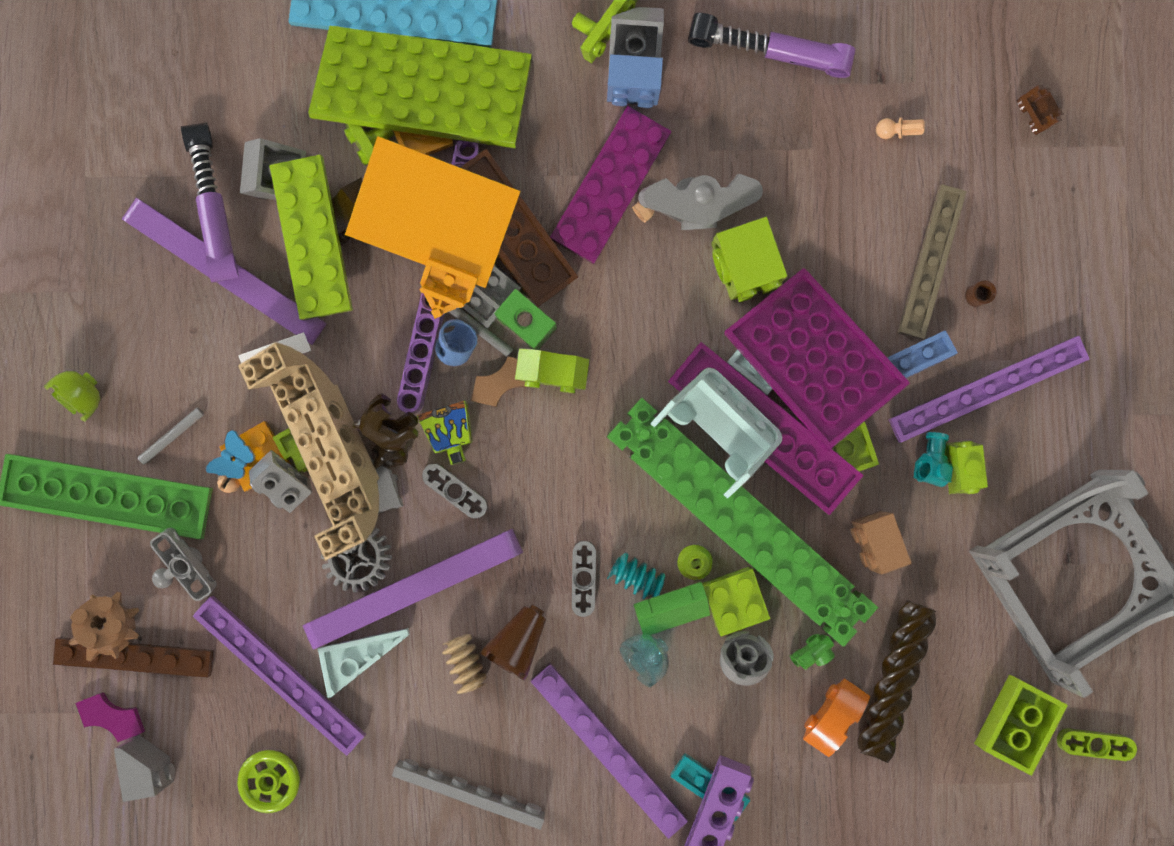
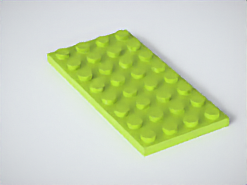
[308,25,532,148]

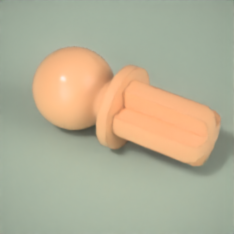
[876,117,925,139]

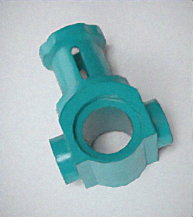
[913,432,953,487]

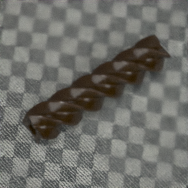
[857,600,936,763]

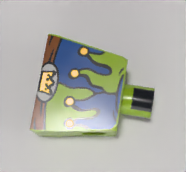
[417,401,472,465]

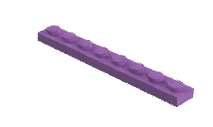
[888,336,1090,443]
[193,596,366,756]
[531,663,688,839]

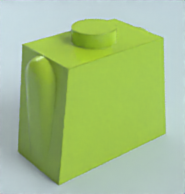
[945,441,988,494]

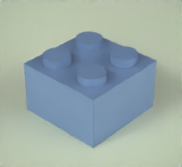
[607,54,663,108]

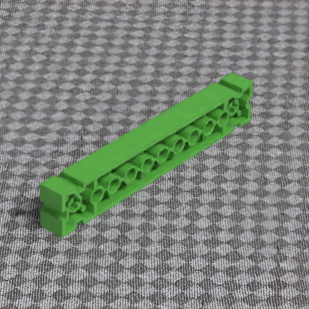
[607,398,878,647]

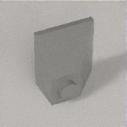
[609,7,664,62]

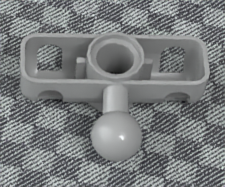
[150,528,217,601]

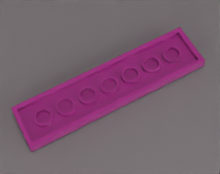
[668,342,864,515]

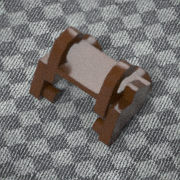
[1016,85,1064,135]

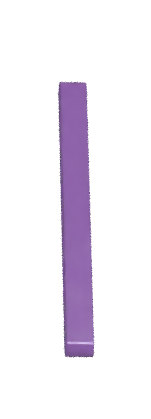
[397,140,480,414]

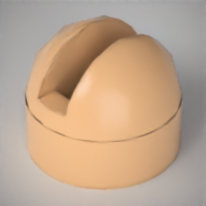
[632,202,655,223]
[217,476,240,493]

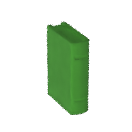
[633,582,710,637]

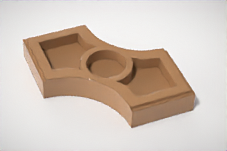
[471,356,526,407]

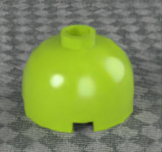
[44,371,100,422]

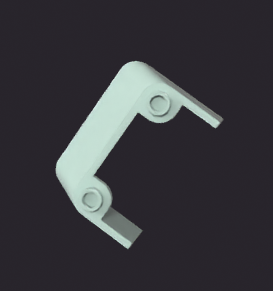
[651,368,782,498]

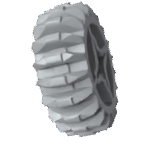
[321,528,392,592]

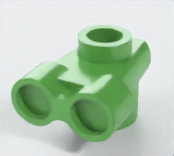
[790,634,835,670]

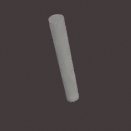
[449,307,514,357]
[137,407,204,465]

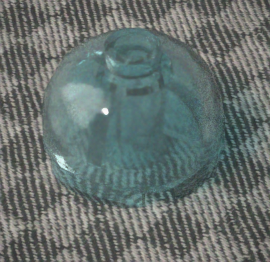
[619,633,669,688]

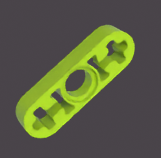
[1057,728,1137,761]

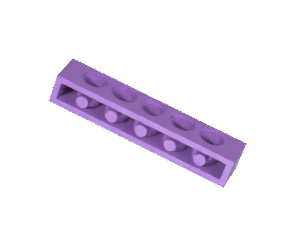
[684,755,754,846]

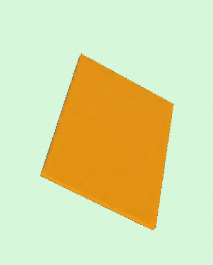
[345,136,521,288]

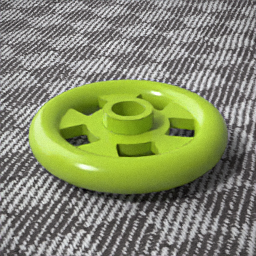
[237,750,300,813]

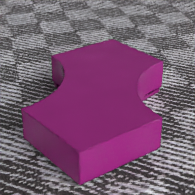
[75,692,145,743]

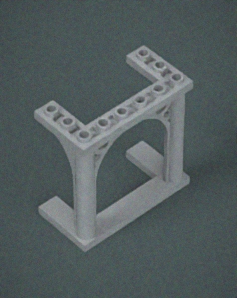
[969,469,1174,698]

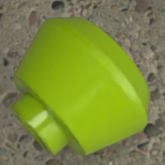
[677,545,713,580]

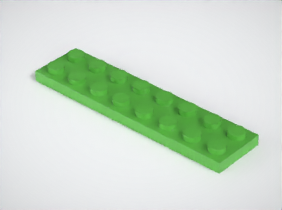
[0,454,213,540]

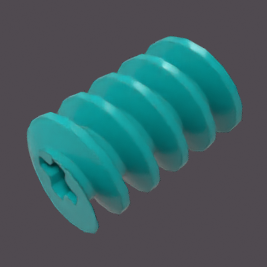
[607,552,665,600]

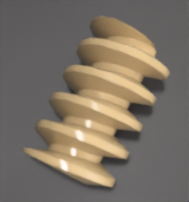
[442,634,487,694]

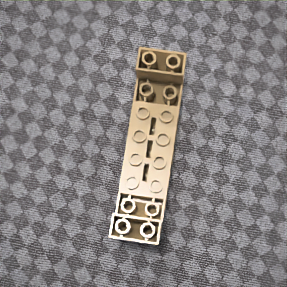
[238,342,380,560]

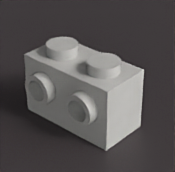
[249,450,312,513]

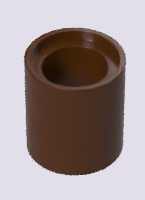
[965,280,997,307]

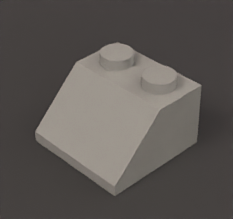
[240,138,306,200]
[114,735,175,802]

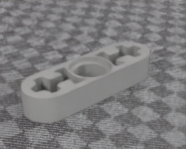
[422,464,488,518]
[572,540,596,617]

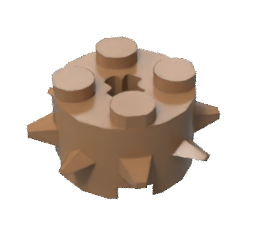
[69,592,139,662]

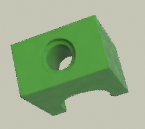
[494,288,557,350]

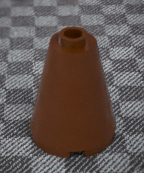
[480,604,546,681]

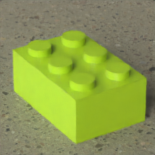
[974,674,1068,776]

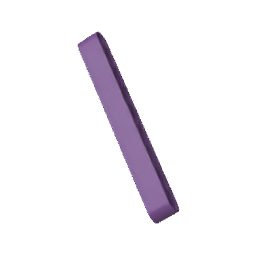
[122,198,327,345]
[302,529,523,649]

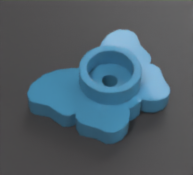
[206,430,255,479]

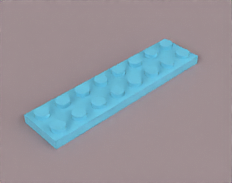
[288,0,498,48]

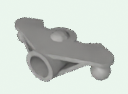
[638,174,763,230]

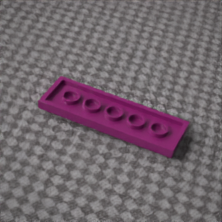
[550,106,672,264]

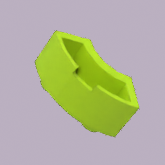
[515,349,589,394]

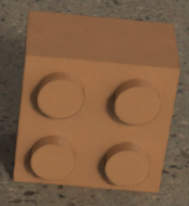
[850,511,912,575]

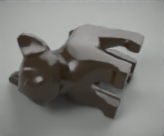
[353,393,418,470]

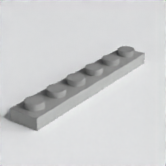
[392,759,545,830]

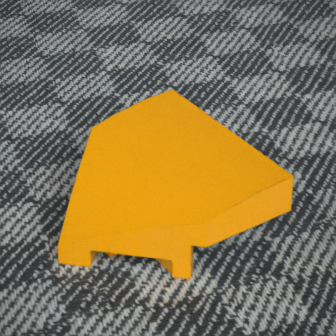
[420,257,479,319]

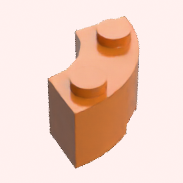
[803,678,870,757]

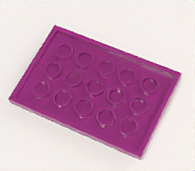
[724,268,910,451]

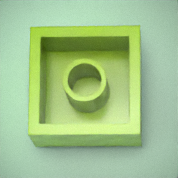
[702,566,770,637]

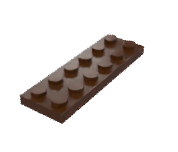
[460,149,578,307]

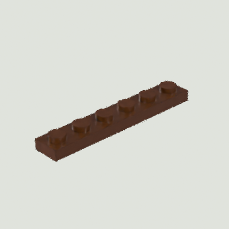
[53,637,214,678]

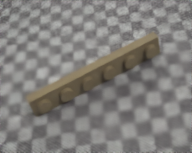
[897,184,967,340]

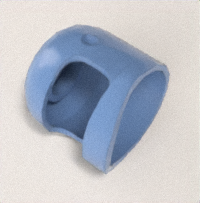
[435,319,478,367]

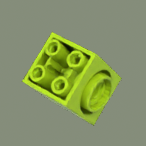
[711,217,788,303]

